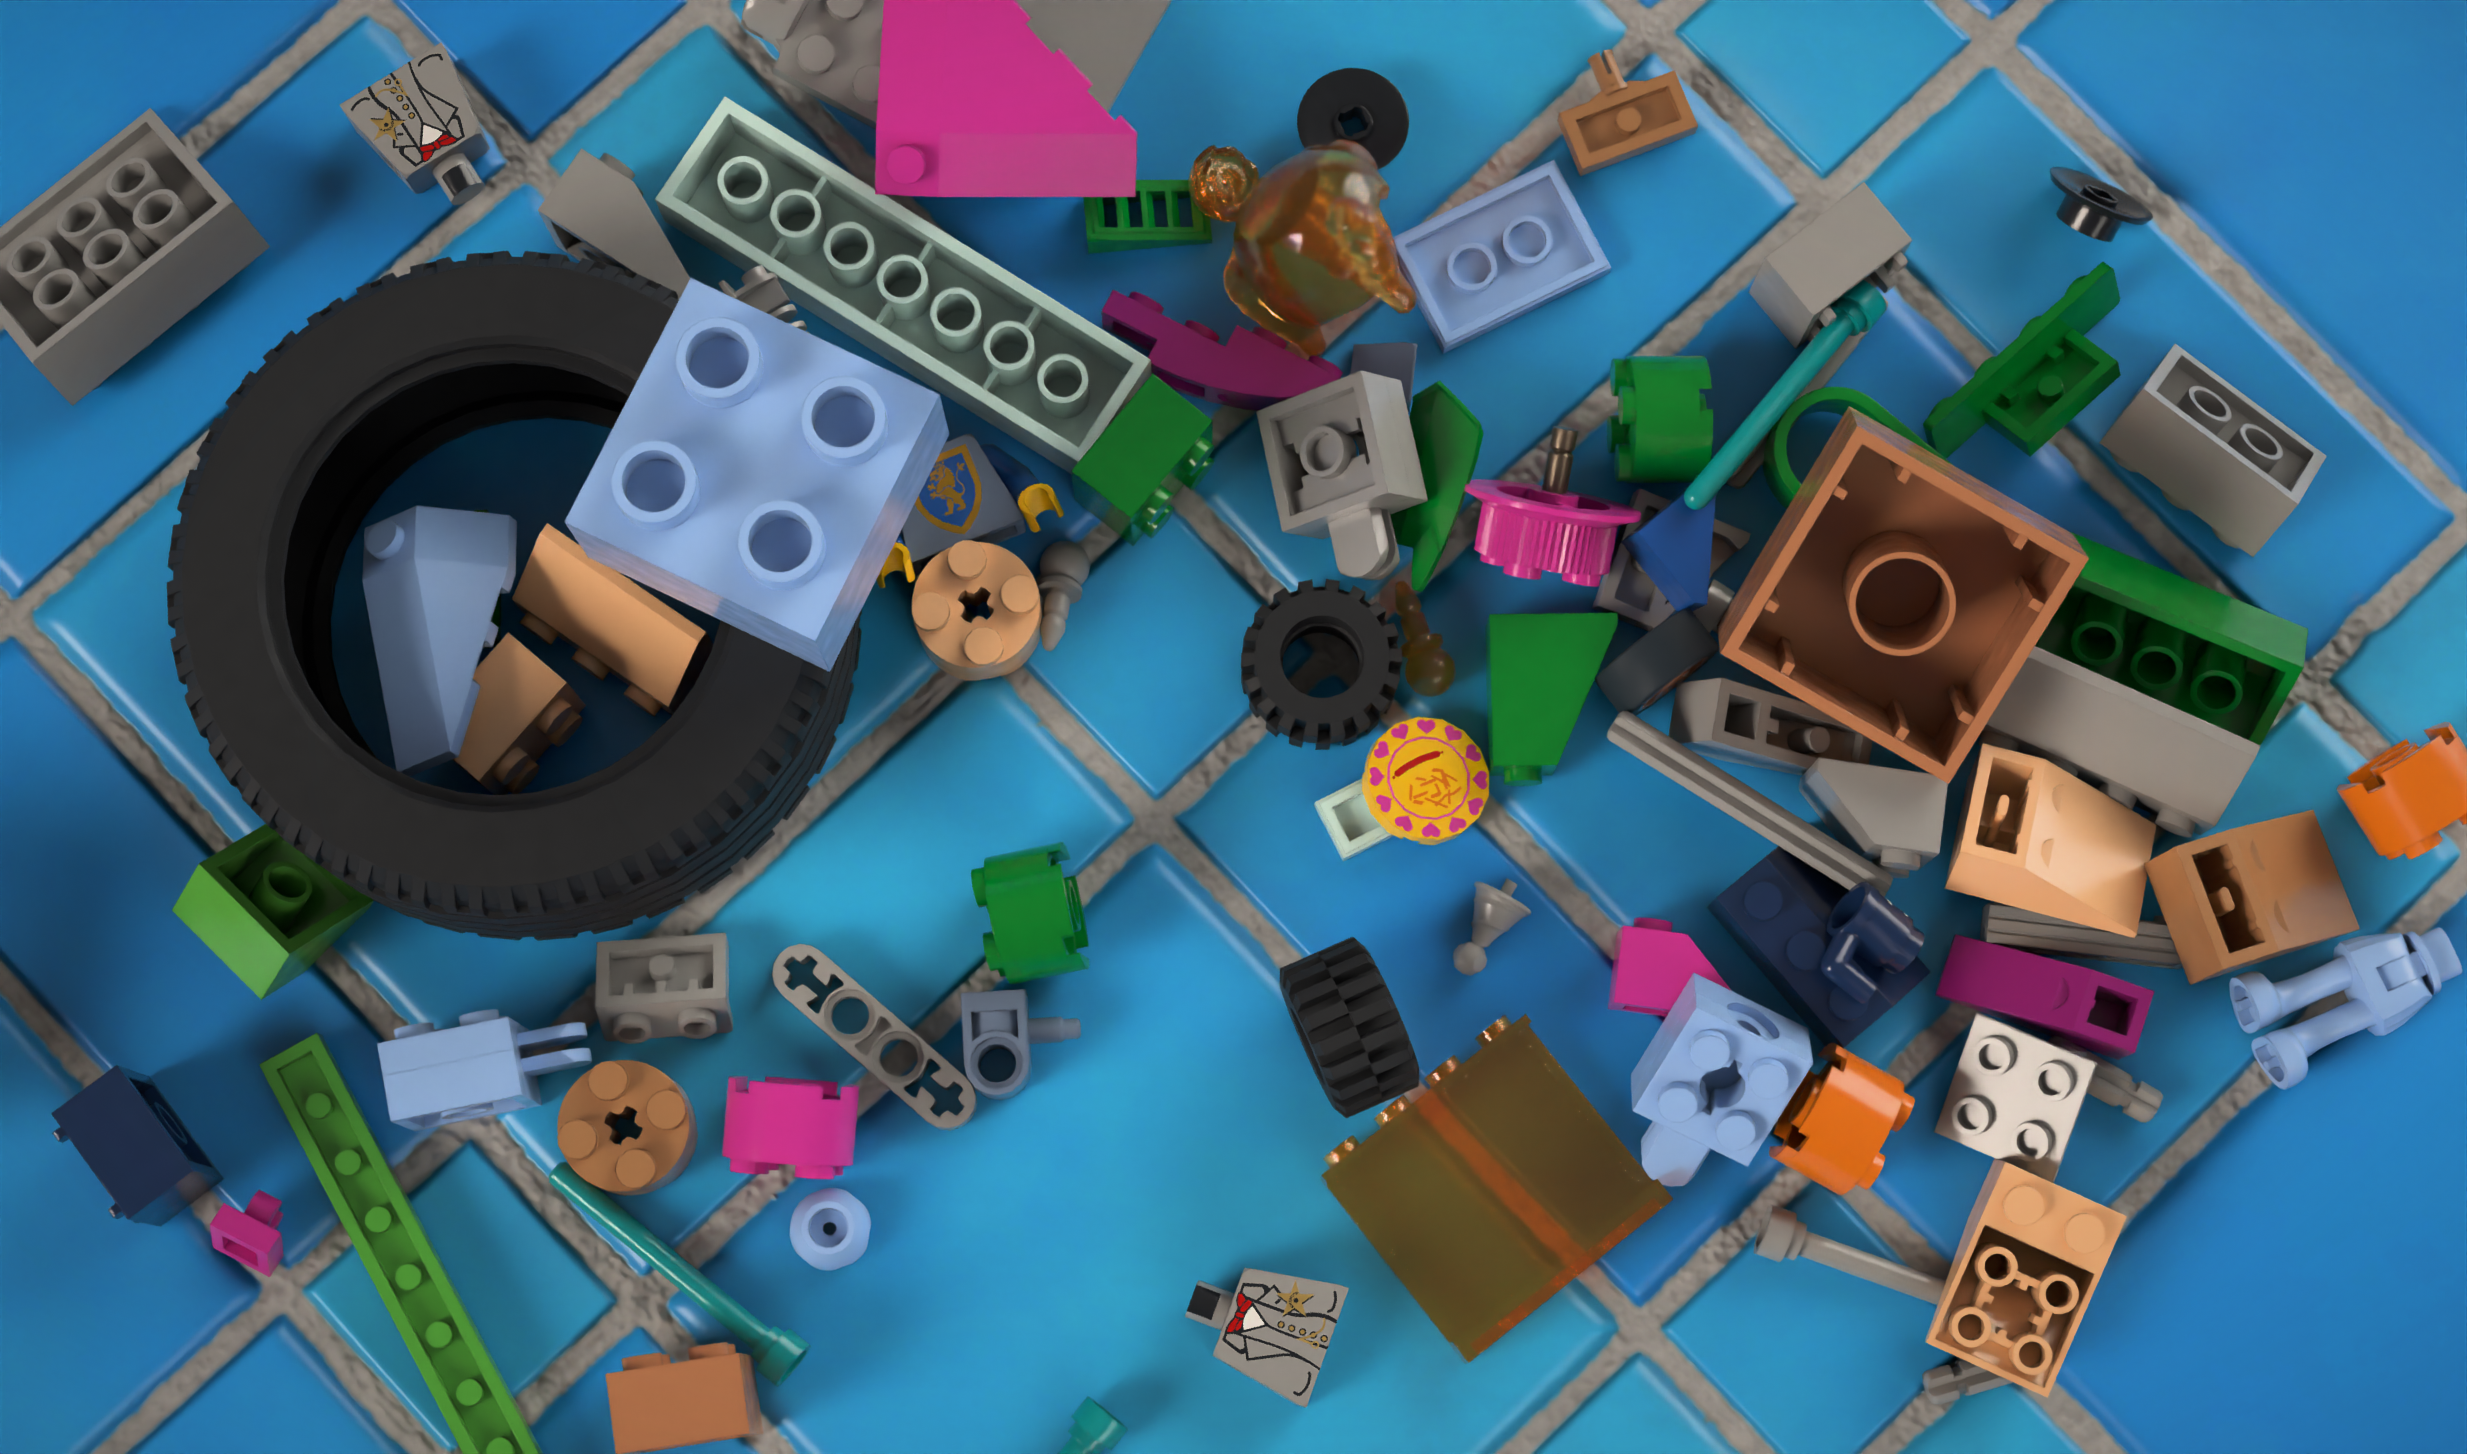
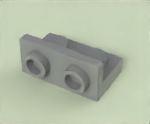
[595,933,733,1044]

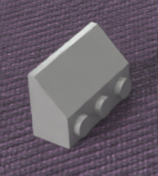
[2099,344,2327,557]

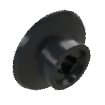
[1297,68,1409,176]
[2050,167,2153,242]

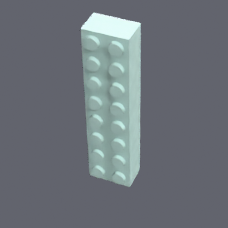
[655,97,1152,474]

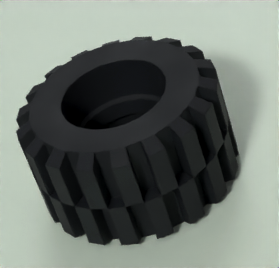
[1241,579,1402,750]
[1279,937,1419,1118]

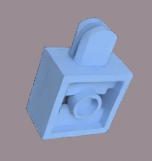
[1631,973,1813,1187]
[377,1009,592,1131]

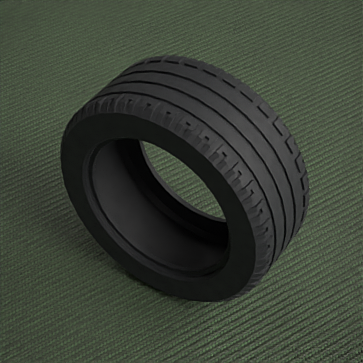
[167,251,862,941]

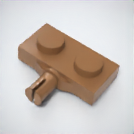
[1557,49,1698,176]

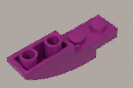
[1101,290,1343,411]

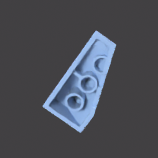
[362,505,517,777]

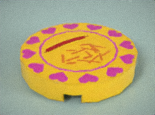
[1362,717,1489,845]

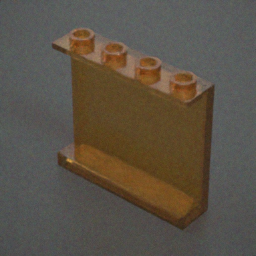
[1320,1014,1673,1364]

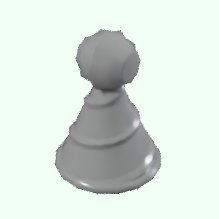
[1452,879,1531,976]

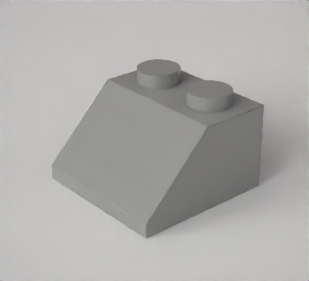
[1799,757,1948,878]

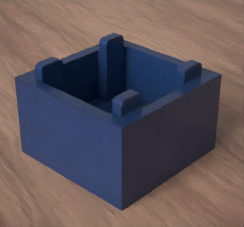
[51,1065,224,1227]

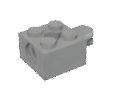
[1256,370,1428,581]

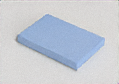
[1387,160,1611,354]

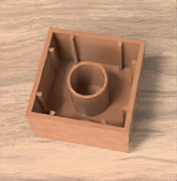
[1717,406,2089,784]

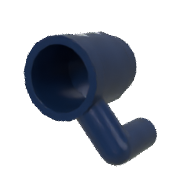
[1820,881,1925,1003]

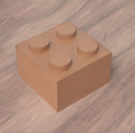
[606,1342,764,1454]

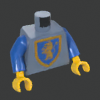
[876,434,1064,588]

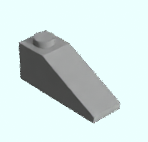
[1668,678,1873,776]

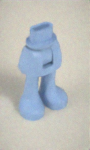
[2229,928,2462,1090]

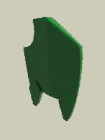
[1390,380,1484,592]

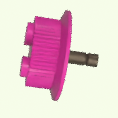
[1464,426,1642,587]

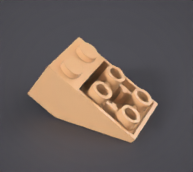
[1944,743,2156,938]
[1925,1158,2127,1398]

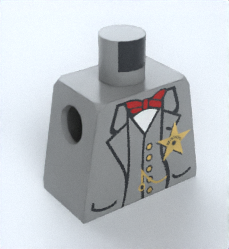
[340,43,490,205]
[1185,1268,1349,1408]

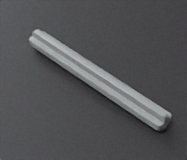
[1607,711,1893,897]

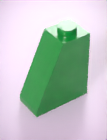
[1485,613,1618,786]

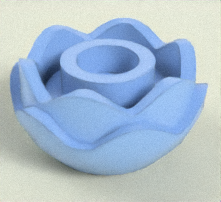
[790,1188,871,1271]

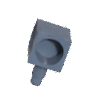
[961,989,1081,1100]

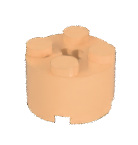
[912,540,1042,681]

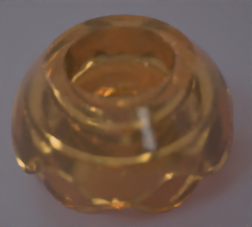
[1188,145,1260,222]

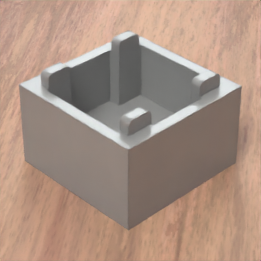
[1749,182,1912,349]

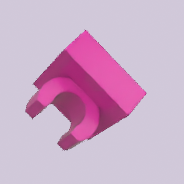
[210,1189,284,1277]

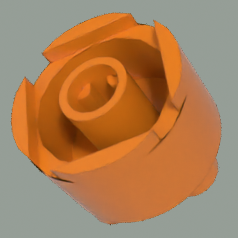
[2336,722,2467,860]
[1769,1043,1915,1195]

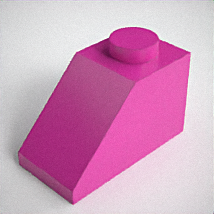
[1608,918,1732,1017]

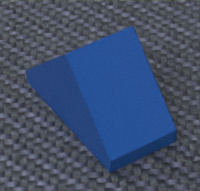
[1621,486,1716,612]

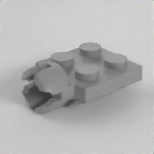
[741,0,884,129]

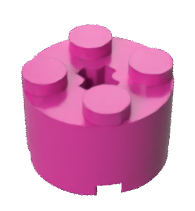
[722,1076,859,1179]

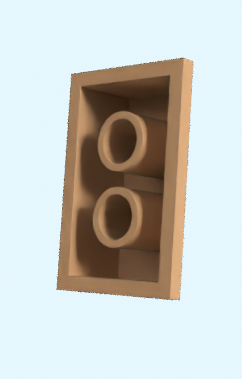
[512,523,713,716]

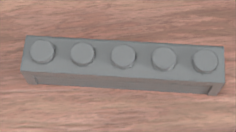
[1980,902,2183,970]

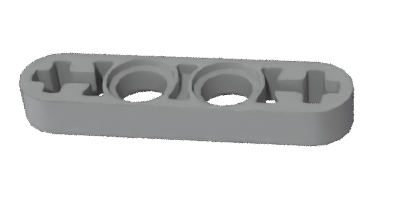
[772,944,977,1131]

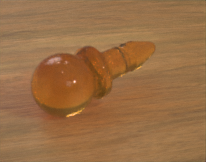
[1395,581,1456,697]

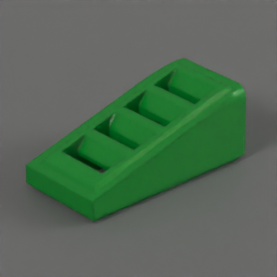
[1083,180,1212,254]

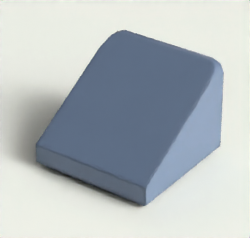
[1350,342,1417,414]

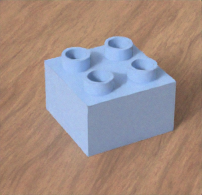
[564,278,949,672]

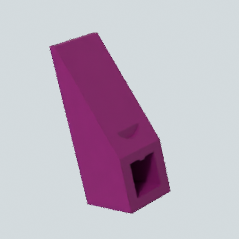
[1935,934,2155,1060]

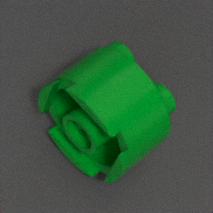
[1607,356,1713,483]
[971,842,1089,984]

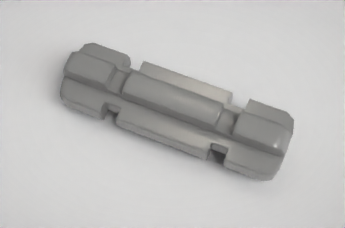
[2047,1036,2163,1123]
[1922,1360,2014,1405]

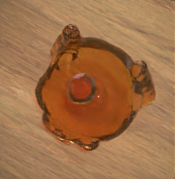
[1223,139,1417,357]

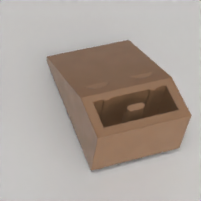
[2144,810,2360,985]

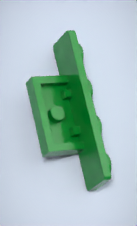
[1923,262,2121,459]

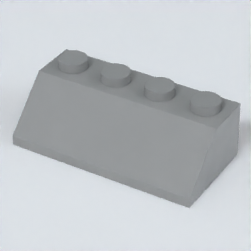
[1978,646,2260,837]

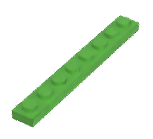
[259,1033,543,1454]

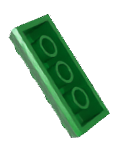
[2035,532,2308,745]

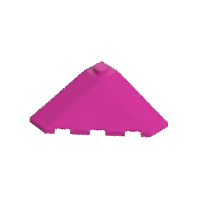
[875,0,1138,197]

